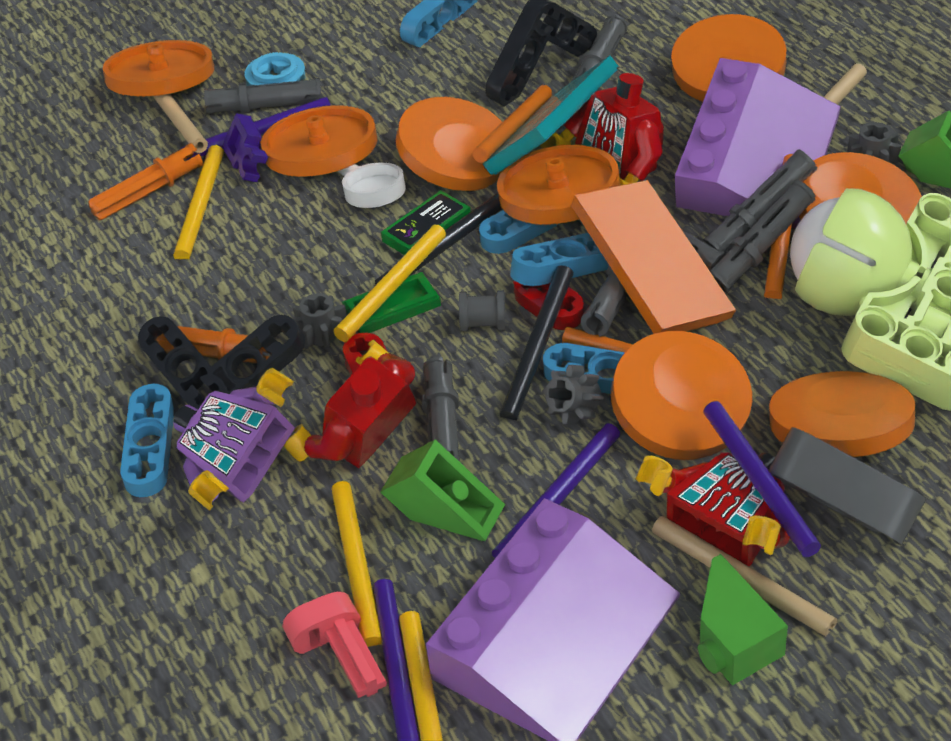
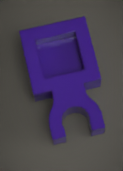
[222,113,268,182]

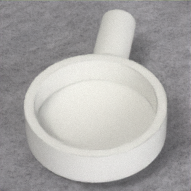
[337,162,406,208]

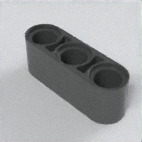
[768,427,926,545]

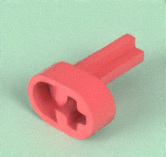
[282,592,387,698]

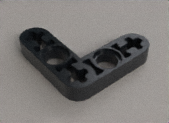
[485,0,597,106]
[138,315,305,409]

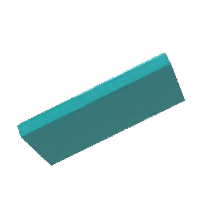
[483,55,618,175]

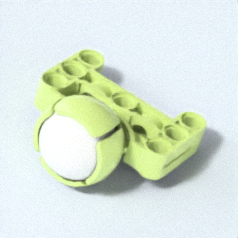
[790,188,951,411]

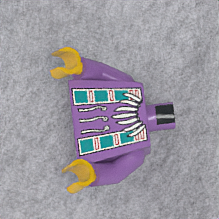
[173,368,295,511]

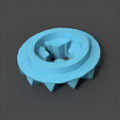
[245,52,305,86]

